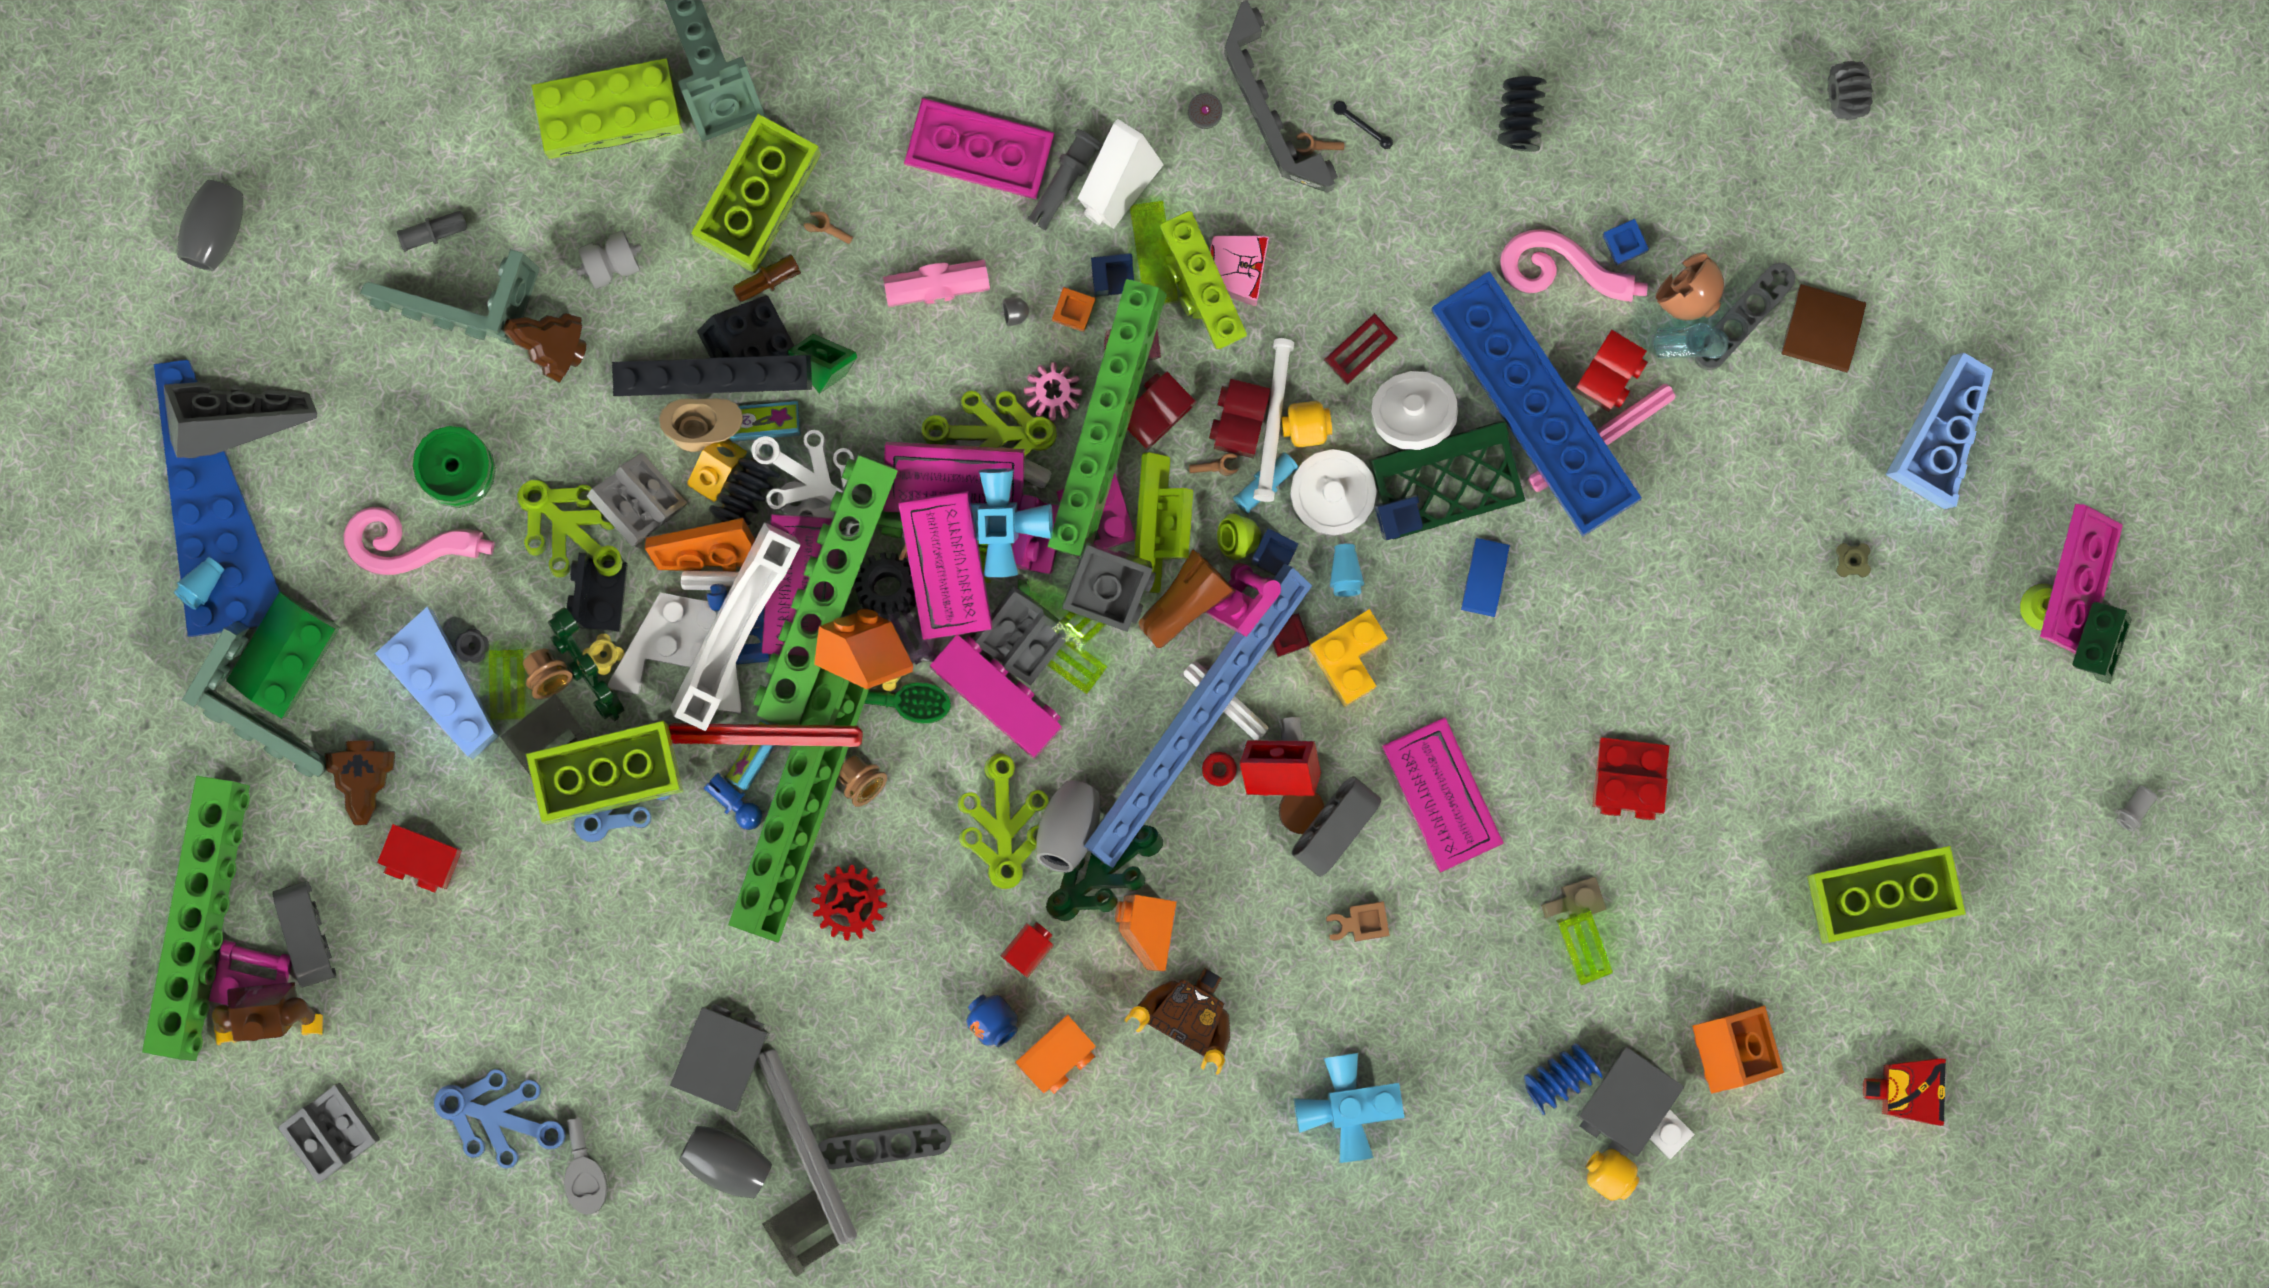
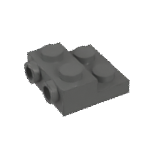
[1062,542,1156,632]

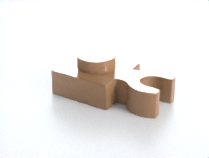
[1326,901,1390,942]

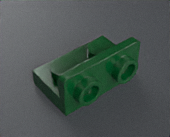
[2072,602,2132,684]

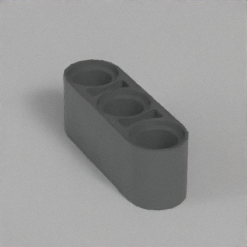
[1292,776,1381,877]
[273,881,336,988]

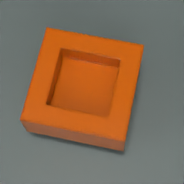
[1052,287,1096,332]

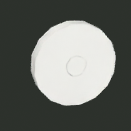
[1371,371,1458,450]
[1290,449,1377,536]

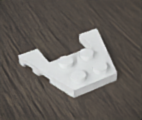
[608,592,742,714]

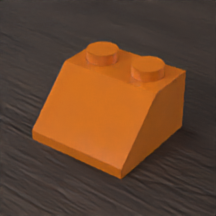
[814,609,913,689]
[1115,895,1177,971]
[1692,1005,1784,1094]
[1015,1015,1096,1094]

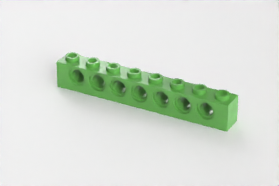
[1048,279,1167,558]
[753,453,898,725]
[728,668,870,943]
[142,775,250,1061]

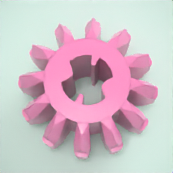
[1024,362,1083,422]

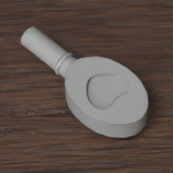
[564,1117,608,1215]

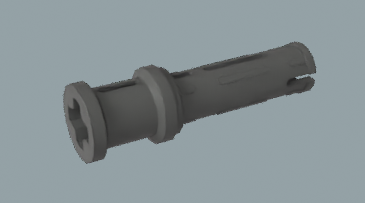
[1027,129,1103,231]

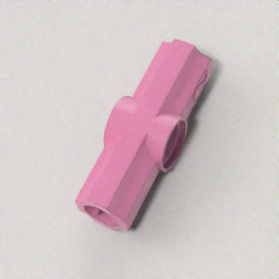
[883,259,990,307]

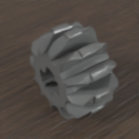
[1827,61,1873,120]

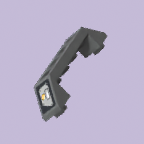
[1224,0,1338,193]

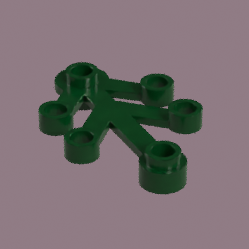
[548,607,625,722]
[1046,825,1163,921]

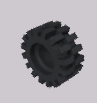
[854,552,916,620]

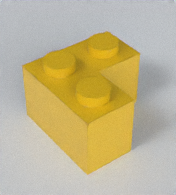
[1308,609,1388,707]

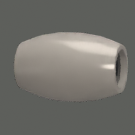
[1036,780,1101,873]

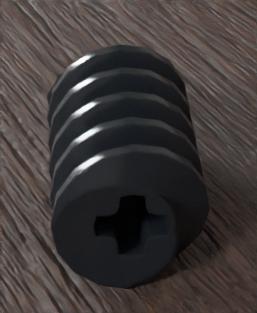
[1497,76,1547,152]
[709,457,781,525]

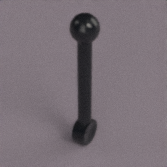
[1333,101,1393,149]

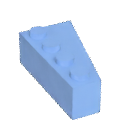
[1885,352,1993,509]
[375,607,499,759]

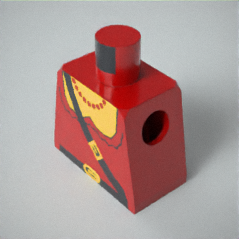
[1863,1058,1946,1126]

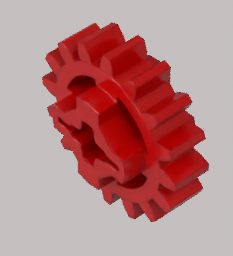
[811,865,888,941]

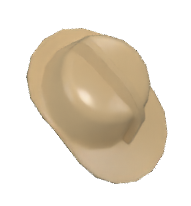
[659,398,743,452]

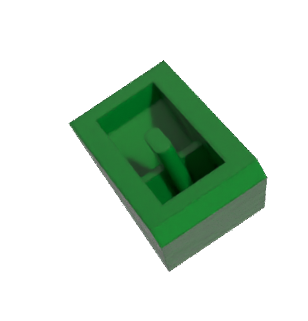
[788,334,858,394]

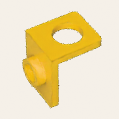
[687,439,747,502]

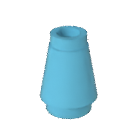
[1330,544,1364,597]
[174,557,224,610]

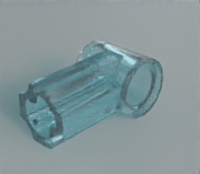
[1653,323,1729,359]

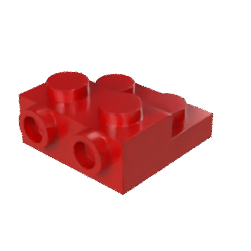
[1592,737,1670,820]

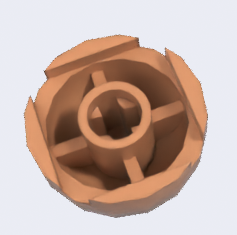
[1655,252,1724,321]

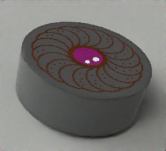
[1188,93,1223,129]

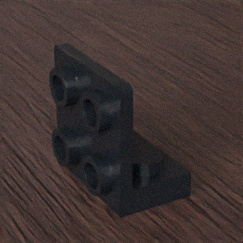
[697,296,795,358]
[566,552,628,632]

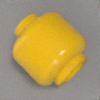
[1281,401,1332,447]
[1586,1148,1639,1201]

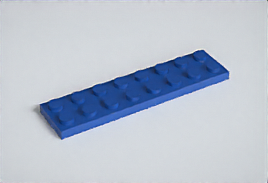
[1431,271,1642,537]

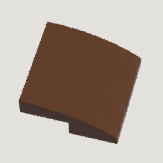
[1781,284,1866,373]

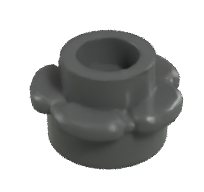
[455,629,489,663]

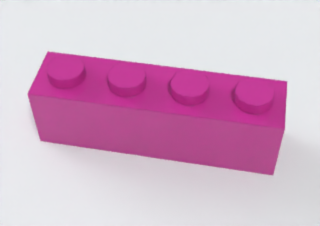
[929,635,1062,760]

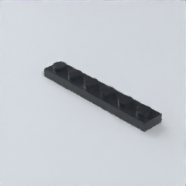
[612,355,812,396]

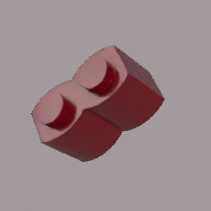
[1127,371,1197,450]
[1209,379,1271,459]

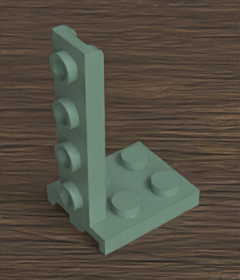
[665,0,766,142]
[360,249,540,345]
[182,621,326,777]

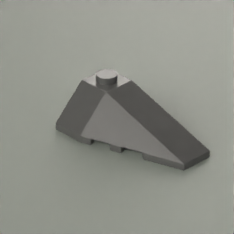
[164,382,317,458]

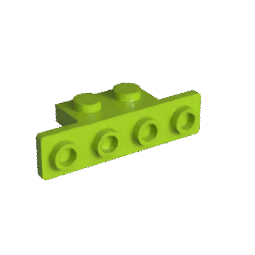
[1160,211,1247,349]
[1134,452,1193,593]

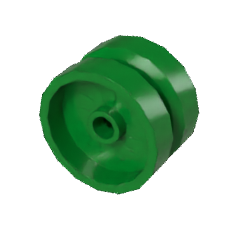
[412,426,496,508]

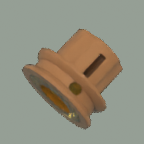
[523,648,572,699]
[838,755,887,807]

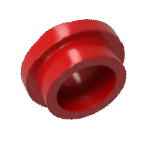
[1202,752,1237,787]

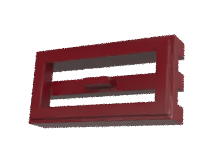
[1324,313,1398,385]

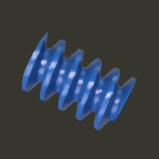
[1524,1043,1603,1116]

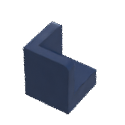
[1091,253,1134,297]
[1374,495,1423,540]
[1251,528,1299,576]

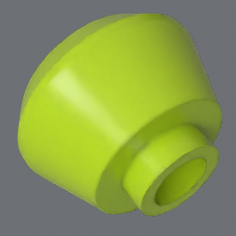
[1217,513,1261,561]
[2020,584,2053,630]

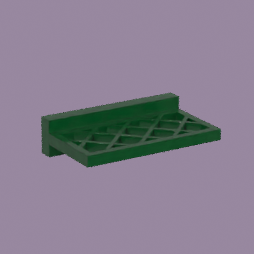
[1368,421,1526,540]

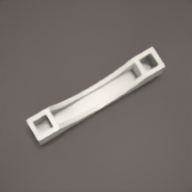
[670,522,800,731]

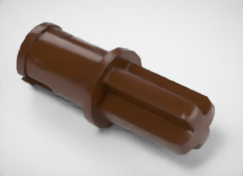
[733,254,801,302]

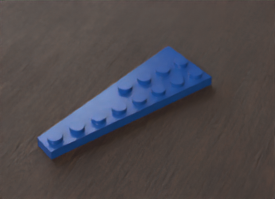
[154,360,281,637]

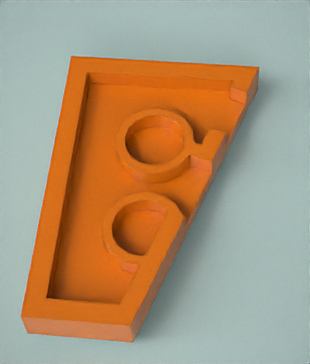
[645,518,755,572]

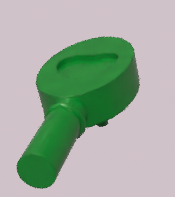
[864,682,951,724]

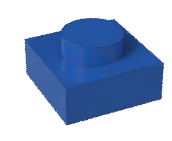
[1602,219,1649,266]

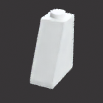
[1078,119,1164,229]

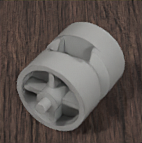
[576,230,643,289]

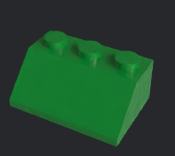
[226,591,341,719]

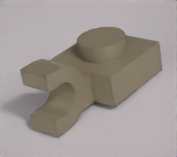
[1541,877,1607,921]

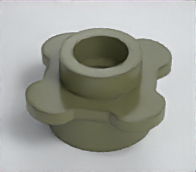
[1836,543,1871,578]

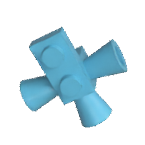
[971,468,1053,577]
[1294,1053,1405,1163]

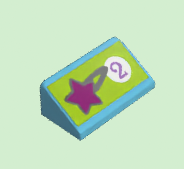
[730,401,801,442]
[725,720,775,791]

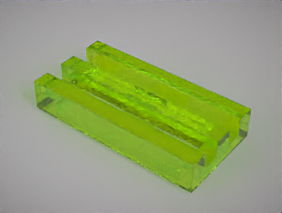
[1053,611,1107,652]
[1046,638,1107,695]
[489,649,526,720]
[1556,908,1613,986]

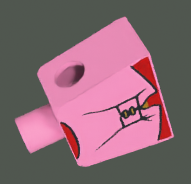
[1210,236,1269,306]

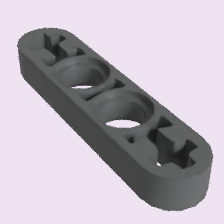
[1694,263,1795,370]
[818,1124,952,1170]

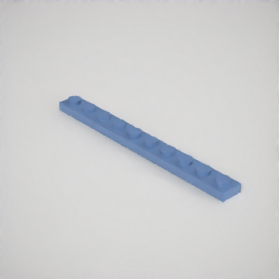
[1084,564,1312,868]

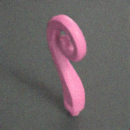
[1500,229,1648,302]
[343,507,495,575]

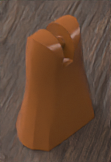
[1139,549,1236,648]

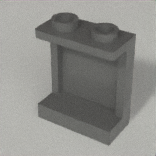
[670,1003,770,1112]
[1576,1047,1684,1157]

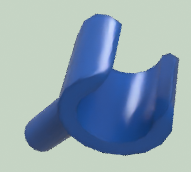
[707,584,728,611]

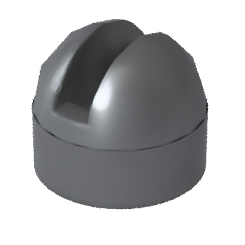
[1002,298,1029,326]

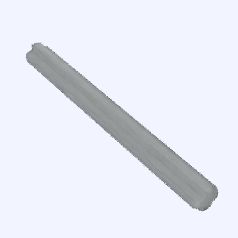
[758,1049,857,1245]

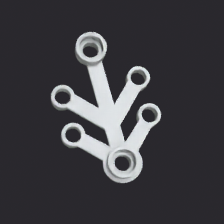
[751,430,870,524]

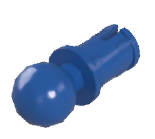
[703,773,763,830]

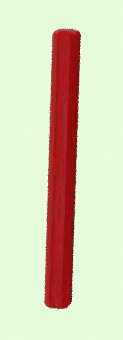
[669,723,863,747]

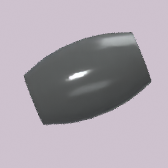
[177,180,243,271]
[679,1125,772,1199]

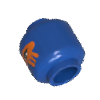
[966,994,1018,1047]

